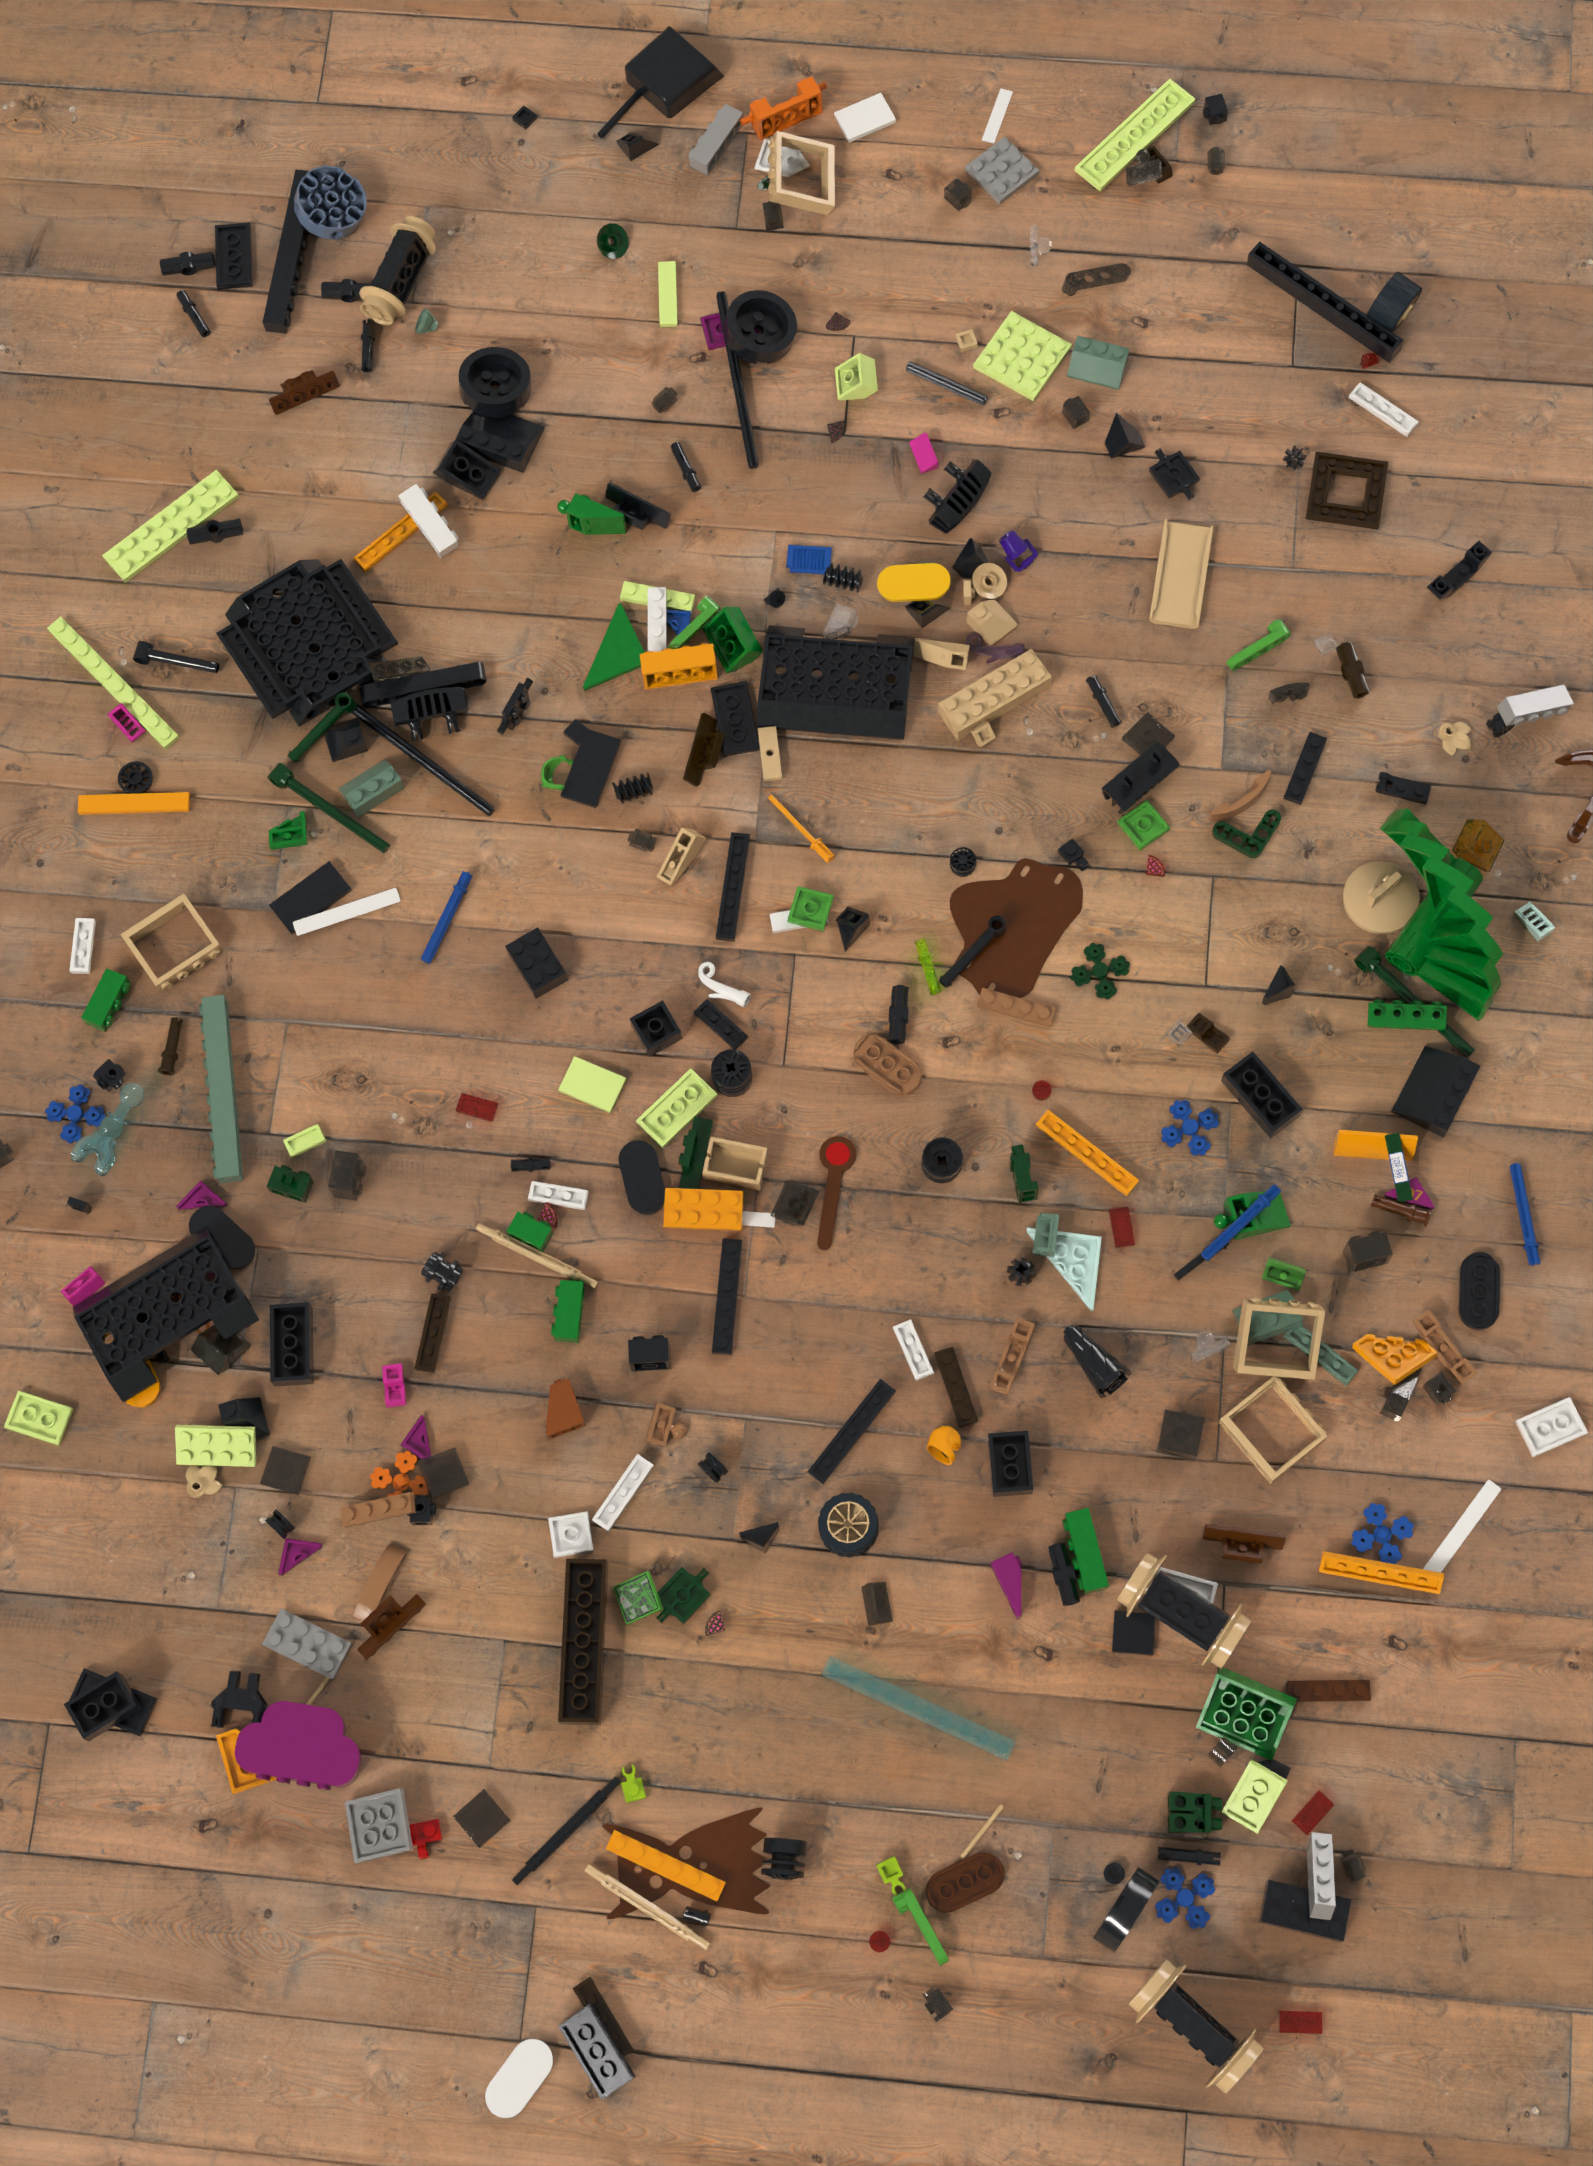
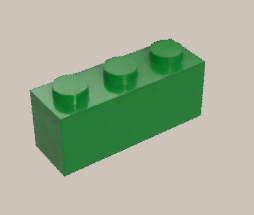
[81,968,131,1032]
[551,1280,585,1343]

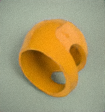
[927,1426,961,1465]

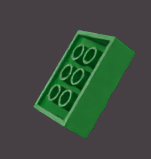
[1196,1667,1297,1761]

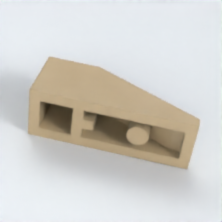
[656,827,706,886]

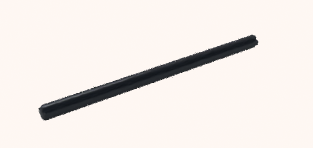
[716,291,759,469]
[342,700,495,816]

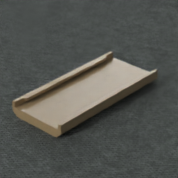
[1149,519,1213,629]

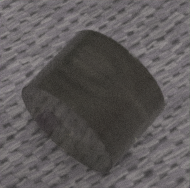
[1207,1737,1237,1768]

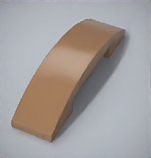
[1209,770,1271,822]
[1413,1309,1477,1385]
[989,1317,1035,1395]
[353,1544,407,1621]

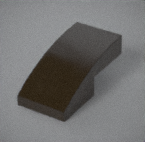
[1187,1013,1230,1054]

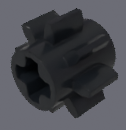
[1283,446,1307,470]

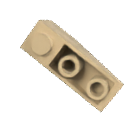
[913,638,970,670]

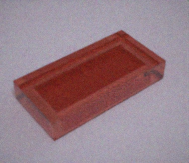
[456,1093,498,1122]
[1109,1207,1135,1248]
[1291,1791,1334,1836]
[1279,2011,1322,2034]

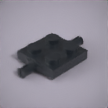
[1149,448,1200,500]
[497,678,533,734]

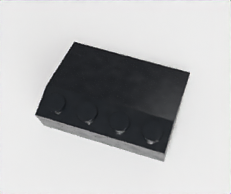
[456,412,545,473]
[1391,1046,1480,1138]

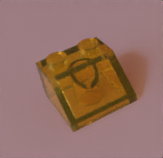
[1452,819,1504,872]

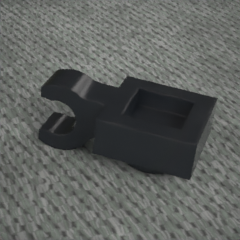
[1058,838,1088,872]

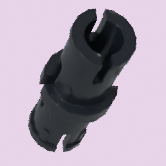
[511,1157,551,1172]

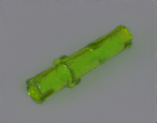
[914,938,942,995]

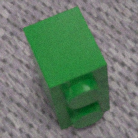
[506,1211,553,1252]

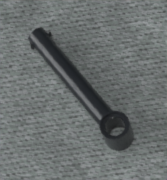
[133,641,219,674]
[939,915,1006,988]

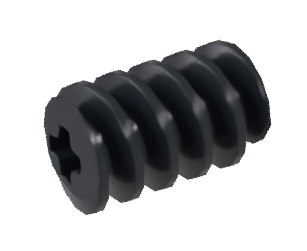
[823,562,863,593]
[612,772,653,804]

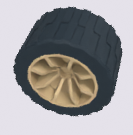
[1367,272,1422,332]
[818,1492,879,1558]

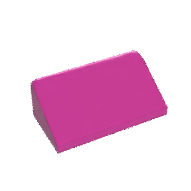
[909,433,938,474]
[61,1266,105,1307]

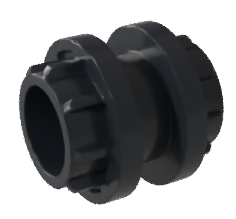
[421,1252,463,1291]

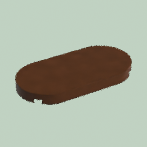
[926,1852,1004,1913]

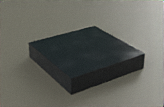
[1112,1611,1155,1656]

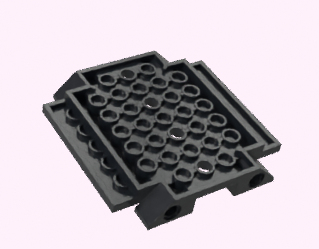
[216,559,398,727]

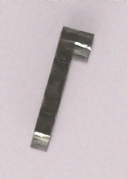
[1062,263,1131,296]

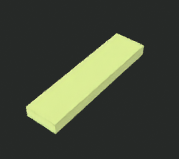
[658,261,678,327]

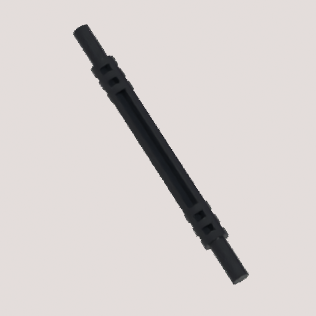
[512,1776,621,1885]

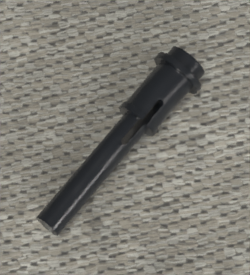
[1173,1236,1229,1280]

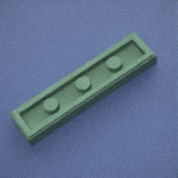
[1283,1326,1359,1386]

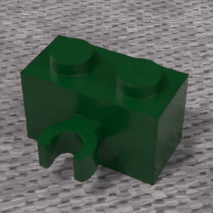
[267,1165,314,1203]

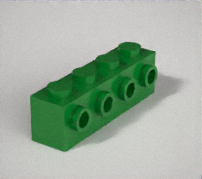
[1367,1000,1447,1031]
[1062,1508,1109,1595]

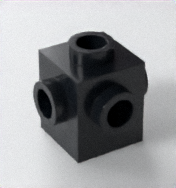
[93,1059,126,1092]
[407,1495,436,1525]

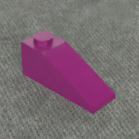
[990,1552,1023,1620]

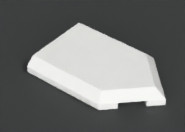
[754,138,810,177]

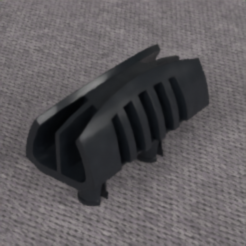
[923,460,992,534]
[390,687,469,741]
[1101,741,1180,814]

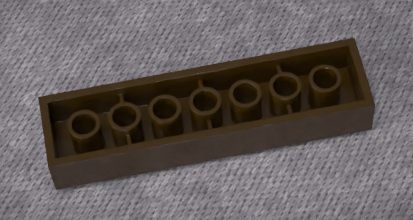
[558,1558,608,1725]

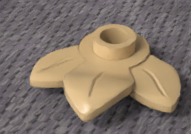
[1438,722,1471,756]
[185,1465,222,1498]

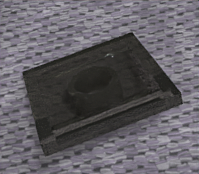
[770,1181,819,1226]

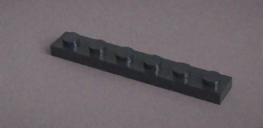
[716,832,750,942]
[712,1238,742,1355]
[807,1379,896,1485]

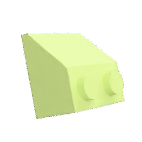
[835,353,878,401]

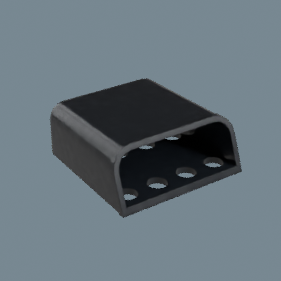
[625,26,724,118]

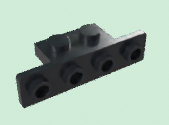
[605,482,671,530]

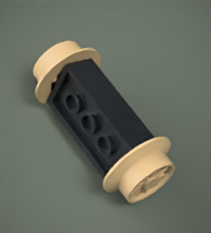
[359,216,436,325]

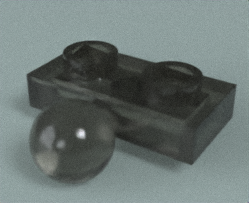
[1126,149,1162,186]

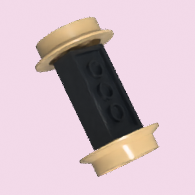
[1117,1552,1252,1669]
[1128,1959,1264,2094]

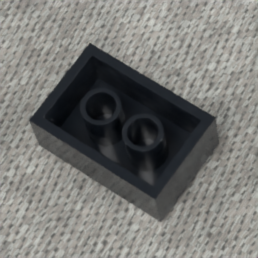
[505,927,568,999]
[988,1430,1034,1497]
[64,1671,142,1741]

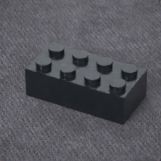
[1221,1051,1303,1139]
[270,1302,314,1387]
[1258,1880,1351,1942]

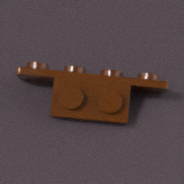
[269,370,340,415]
[1203,1524,1285,1564]
[357,1594,426,1660]

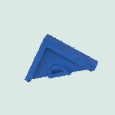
[667,610,691,644]

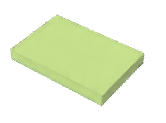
[558,1056,627,1113]
[4,1391,74,1446]
[1221,1759,1288,1834]

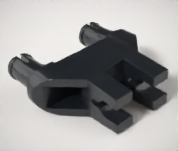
[211,1670,269,1728]

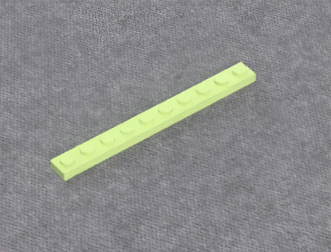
[47,617,179,750]

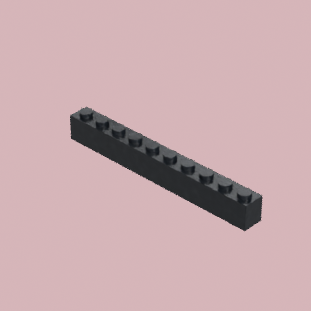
[263,169,310,334]
[1247,241,1403,363]

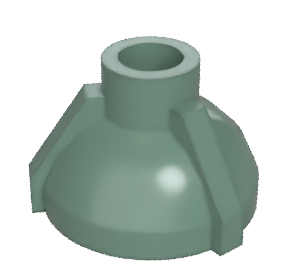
[415,308,438,334]

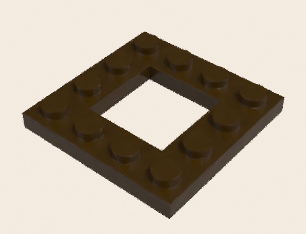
[1306,451,1388,530]

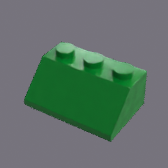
[703,606,763,673]

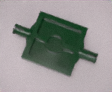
[656,1567,711,1625]

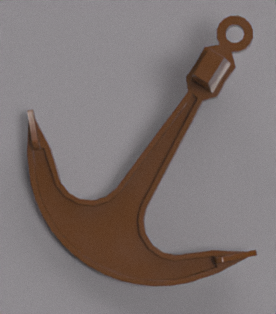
[1555,750,1593,844]

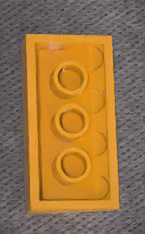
[1334,1130,1418,1162]

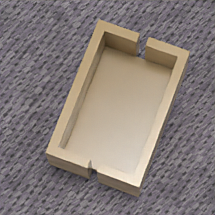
[702,1137,768,1191]

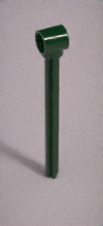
[267,763,390,853]
[1354,946,1475,1058]

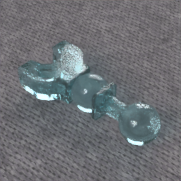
[71,1083,144,1176]

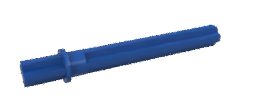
[421,871,473,964]
[1509,1163,1541,1266]
[1201,1184,1281,1261]

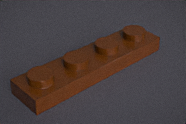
[1287,1680,1371,1702]

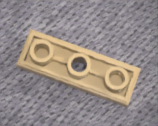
[758,726,782,782]

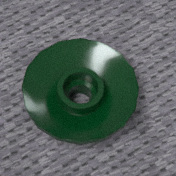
[597,223,628,259]

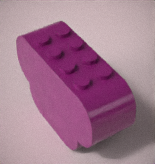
[235,1701,361,1790]

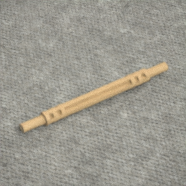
[476,1223,599,1289]
[584,1865,710,1950]

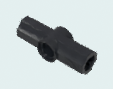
[160,252,215,276]
[321,279,371,303]
[186,518,244,545]
[888,985,909,1045]
[1048,1543,1080,1606]

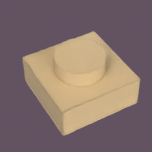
[955,329,978,352]
[963,580,975,605]
[970,720,996,747]

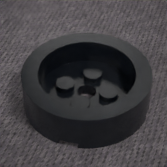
[723,290,797,364]
[459,347,531,418]
[1093,1867,1160,1953]

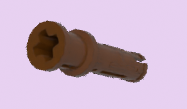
[1371,1194,1432,1227]

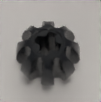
[1007,1257,1036,1286]

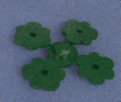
[1070,943,1130,1000]

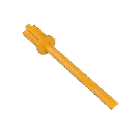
[768,794,835,863]

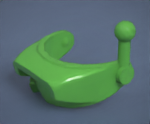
[541,755,574,791]

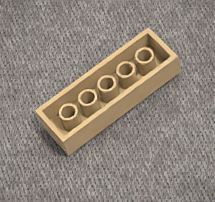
[938,649,1052,741]

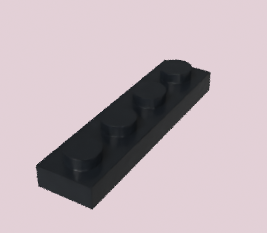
[1283,732,1327,805]

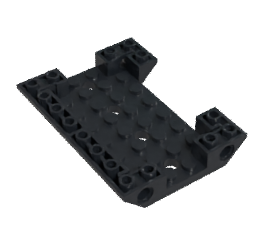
[757,625,915,740]
[73,1226,259,1402]

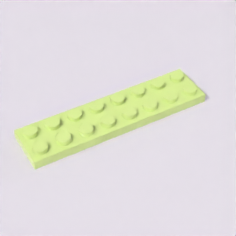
[1075,79,1196,192]
[102,470,239,583]

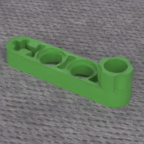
[668,596,721,649]
[1227,619,1291,671]
[892,1888,949,1966]

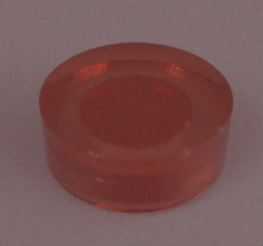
[1032,1080,1052,1101]
[869,1931,890,1953]

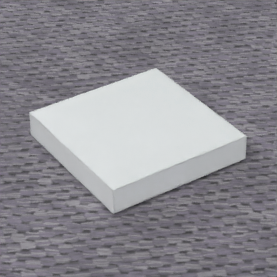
[548,1511,594,1558]

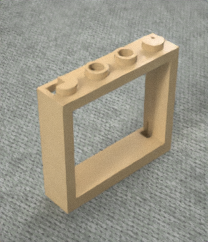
[768,131,835,215]
[120,893,223,992]
[1233,1297,1325,1380]
[1219,1376,1327,1484]

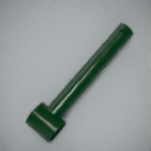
[287,692,356,763]

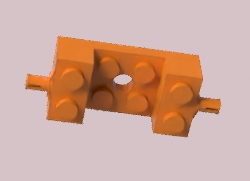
[740,77,827,140]

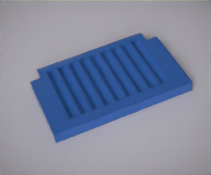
[786,545,832,574]

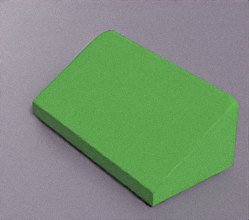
[1262,1257,1306,1291]

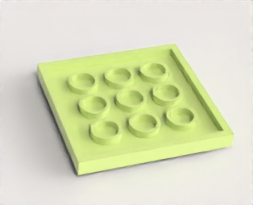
[973,311,1072,402]

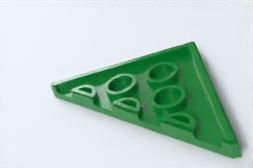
[583,603,644,691]

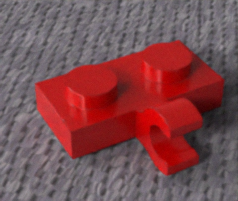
[409,1819,442,1860]

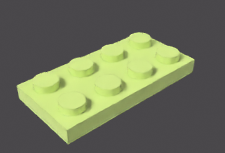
[636,1068,718,1148]
[175,1425,256,1467]

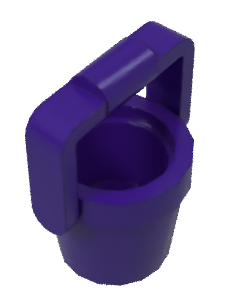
[999,530,1038,572]

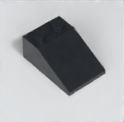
[433,439,501,500]

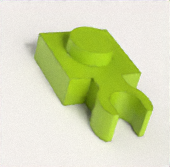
[621,1765,646,1803]
[876,1855,906,1895]

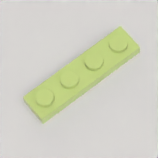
[620,581,695,613]

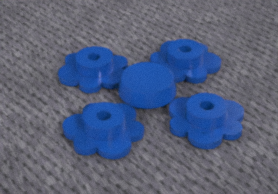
[45,1084,106,1144]
[1161,1100,1219,1156]
[1351,1503,1414,1564]
[1155,1867,1215,1929]

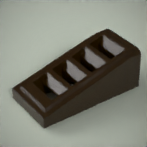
[1139,146,1173,184]

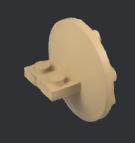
[1343,861,1420,934]

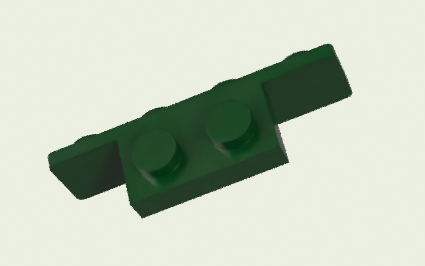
[679,1117,713,1189]

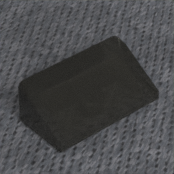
[862,1582,893,1626]

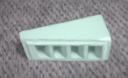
[1515,902,1555,942]

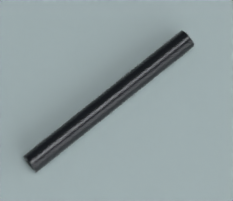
[597,89,642,138]

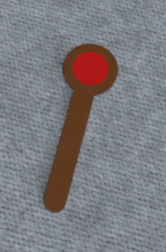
[817,1136,856,1250]

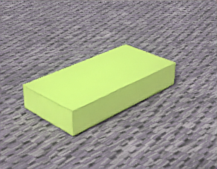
[283,1124,326,1158]

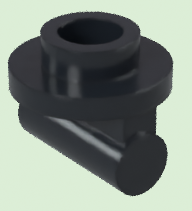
[764,588,785,608]

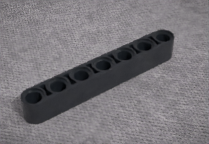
[359,662,487,708]

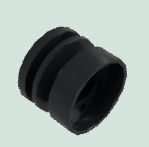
[711,1049,752,1097]
[921,1137,963,1184]
[761,1838,807,1880]

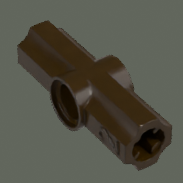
[1336,642,1369,699]

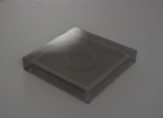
[1122,712,1175,755]
[260,1446,311,1495]
[418,1448,469,1499]
[453,1789,511,1848]

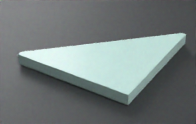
[1026,1227,1102,1311]

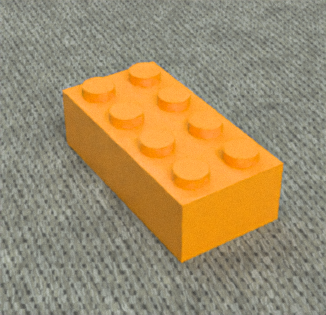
[640,643,718,690]
[663,1188,744,1231]

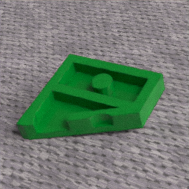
[268,811,308,850]

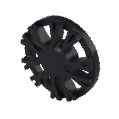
[118,761,153,794]

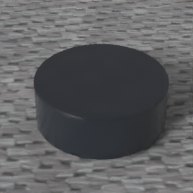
[1104,1863,1125,1885]

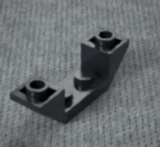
[1427,541,1492,600]

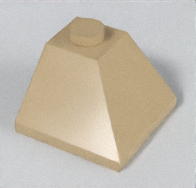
[967,599,1018,648]

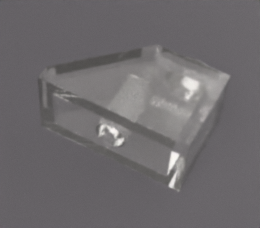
[823,603,859,640]

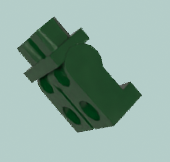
[1009,1145,1039,1203]
[1167,1791,1222,1834]

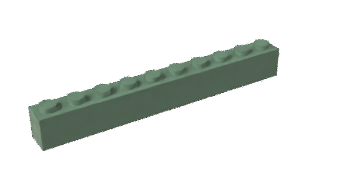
[199,995,243,1184]

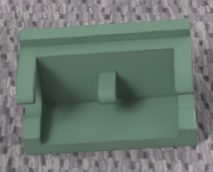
[1033,1213,1059,1257]

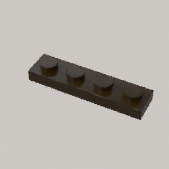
[414,1293,451,1374]
[934,1347,978,1428]
[573,1977,634,2057]

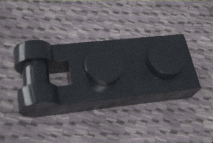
[1375,772,1431,805]

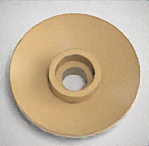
[972,563,1007,599]

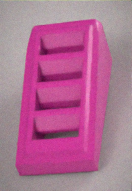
[107,703,146,742]

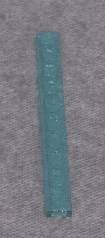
[821,1656,1016,1761]

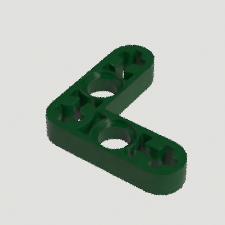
[1212,809,1281,858]

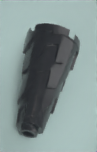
[1063,1325,1131,1398]

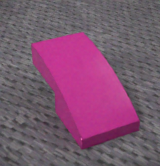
[382,1363,406,1408]

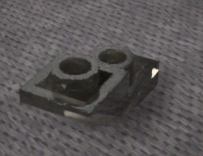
[1268,683,1310,704]

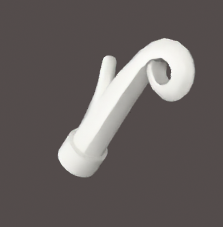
[698,962,751,1008]

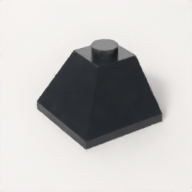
[324,718,368,762]
[218,1397,270,1439]

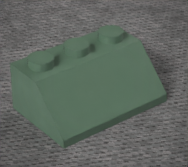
[1067,335,1130,390]
[338,759,405,818]
[1232,1290,1303,1346]

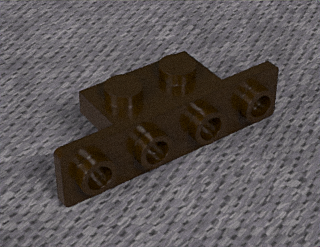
[683,713,725,787]

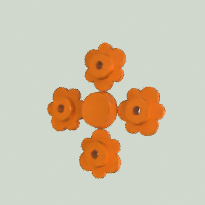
[370,1451,432,1497]

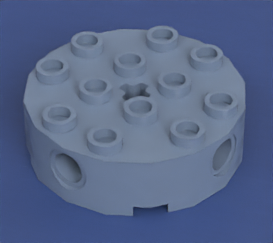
[294,166,366,240]

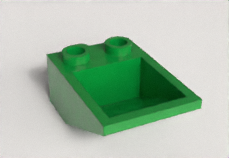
[557,493,627,535]
[1214,1191,1291,1240]

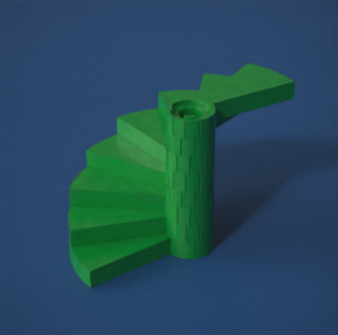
[1380,808,1504,1021]

